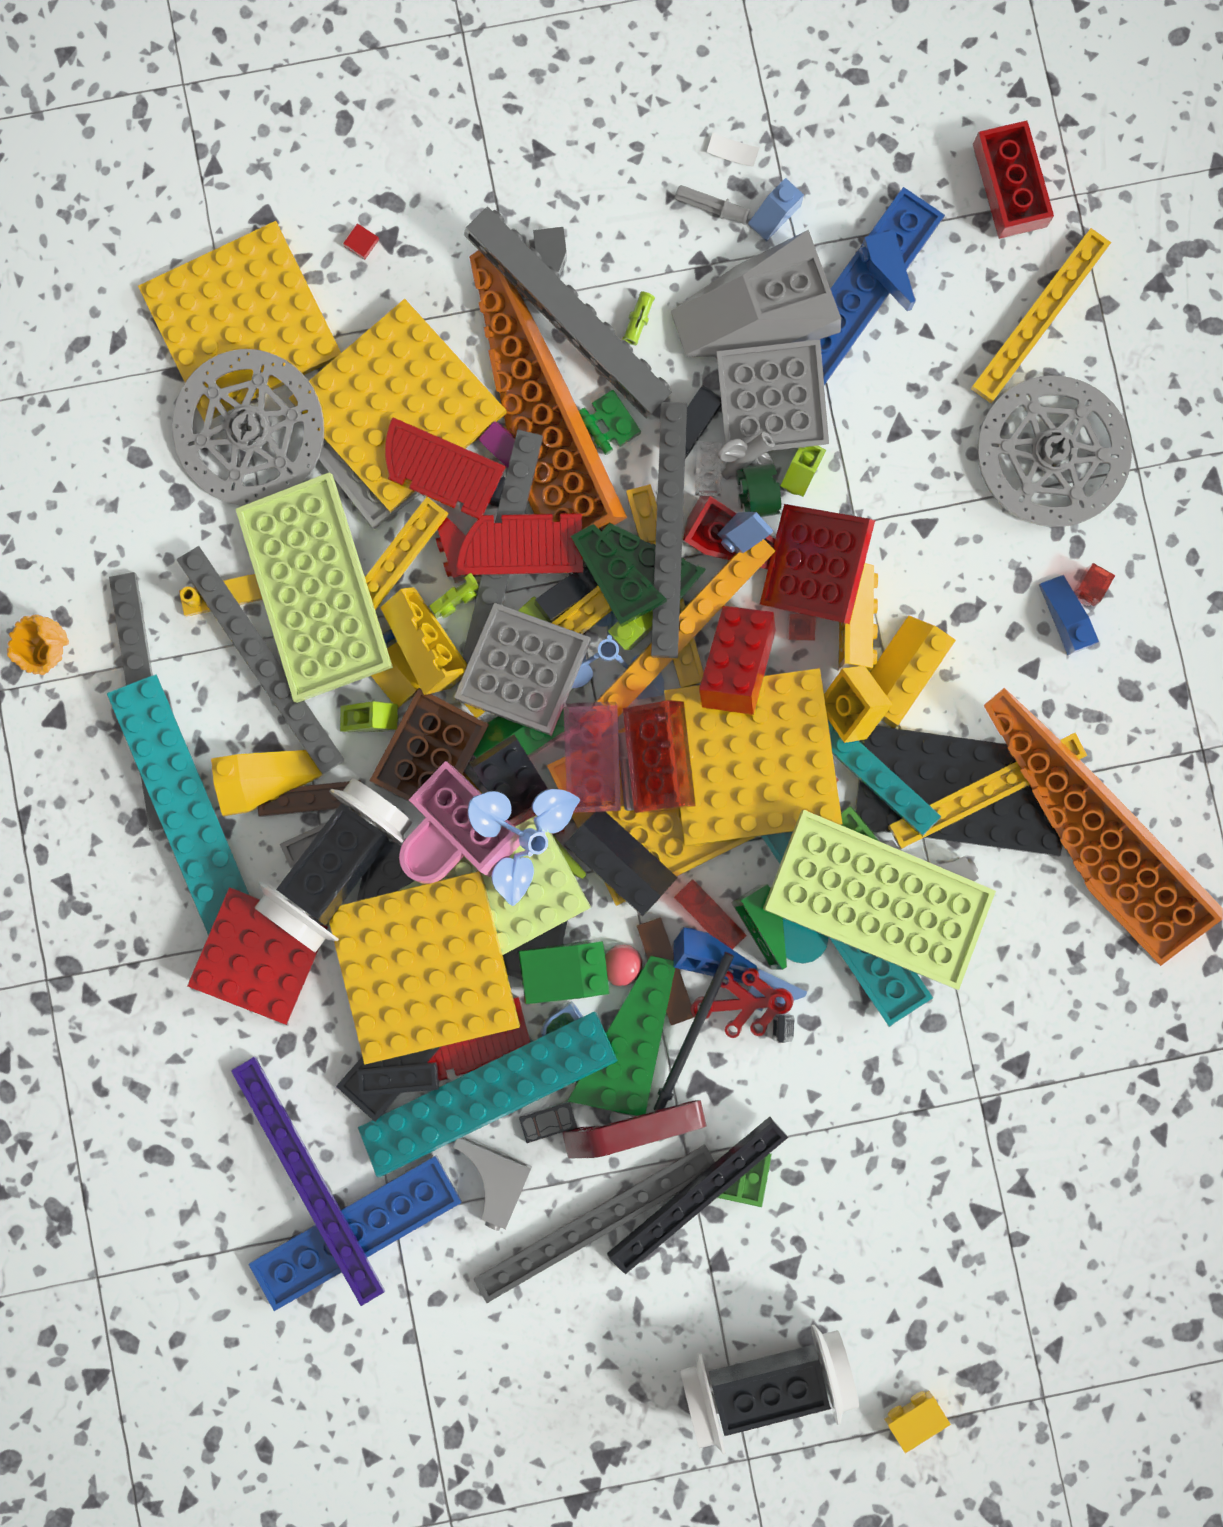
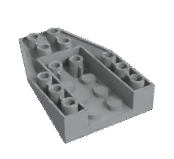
[671,229,841,357]

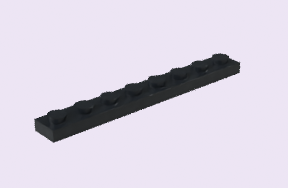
[607,1116,788,1275]

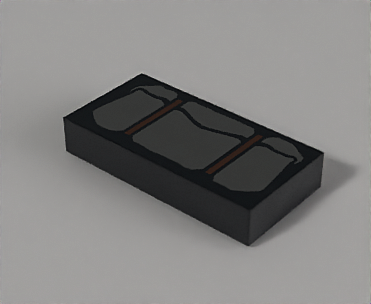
[519,1102,577,1143]

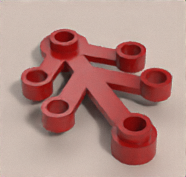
[691,968,794,1038]

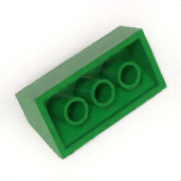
[473,703,578,758]

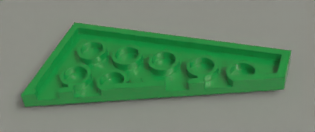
[567,956,675,1116]

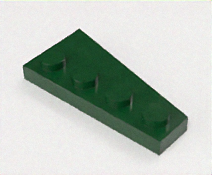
[602,523,706,600]
[571,524,667,627]

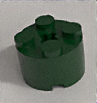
[736,463,782,517]

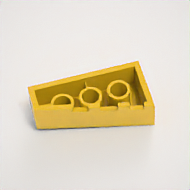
[380,587,467,695]

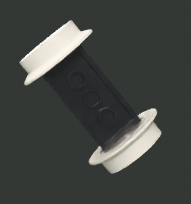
[255,778,412,952]
[680,1325,859,1454]

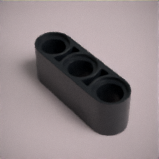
[685,385,722,459]

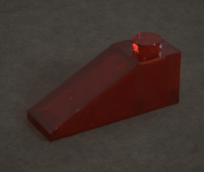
[673,879,747,949]

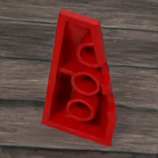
[683,496,775,570]

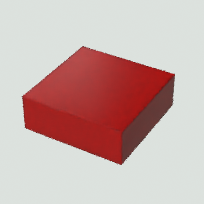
[343,223,379,260]

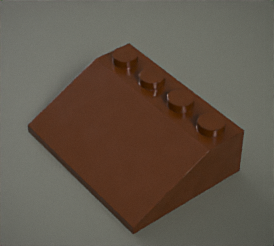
[369,688,489,803]

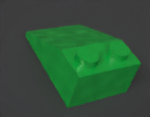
[731,884,787,970]
[518,939,610,1004]

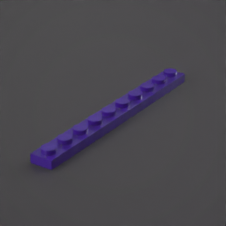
[231,1057,386,1306]

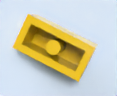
[884,1390,951,1454]

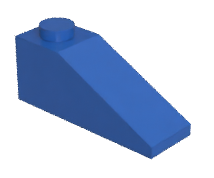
[859,229,916,311]
[1039,575,1099,656]
[673,927,757,984]

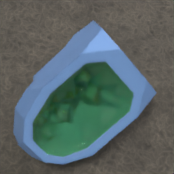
[541,1001,583,1036]

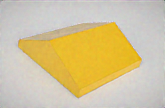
[371,642,420,709]

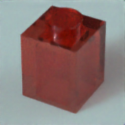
[1074,563,1116,606]
[787,614,816,641]

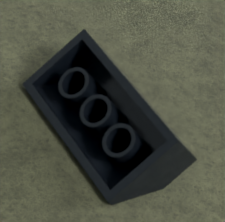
[565,807,678,917]

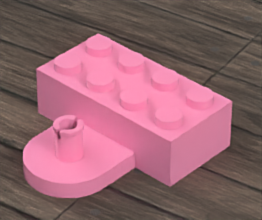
[399,761,520,884]

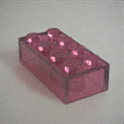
[563,701,621,813]

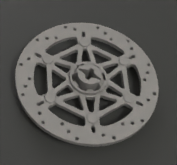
[172,349,324,505]
[977,375,1132,527]

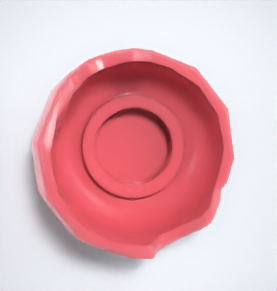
[605,945,643,986]

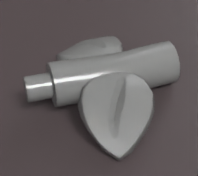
[717,432,775,480]

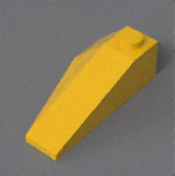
[211,750,324,816]

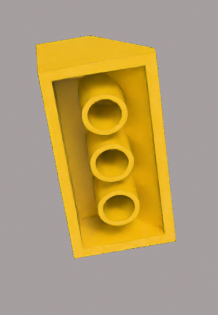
[838,563,878,671]
[869,615,956,728]

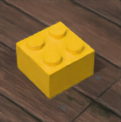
[824,666,893,743]

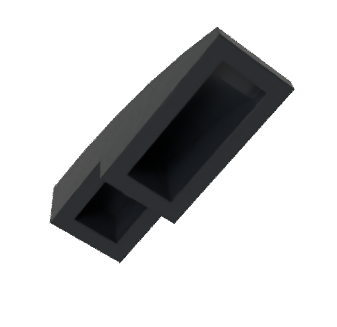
[534,565,598,623]

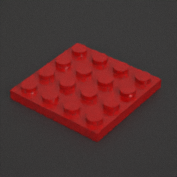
[759,504,875,624]
[187,887,328,1025]

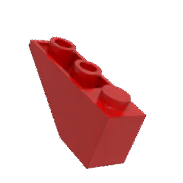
[435,517,480,583]

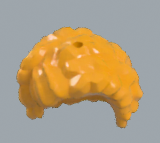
[7,615,69,675]

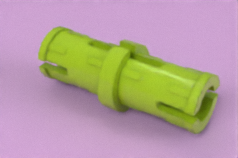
[622,291,655,346]

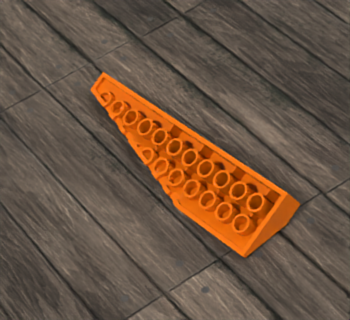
[469,250,627,532]
[984,688,1223,966]

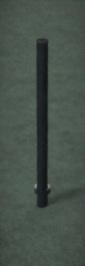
[653,952,734,1111]

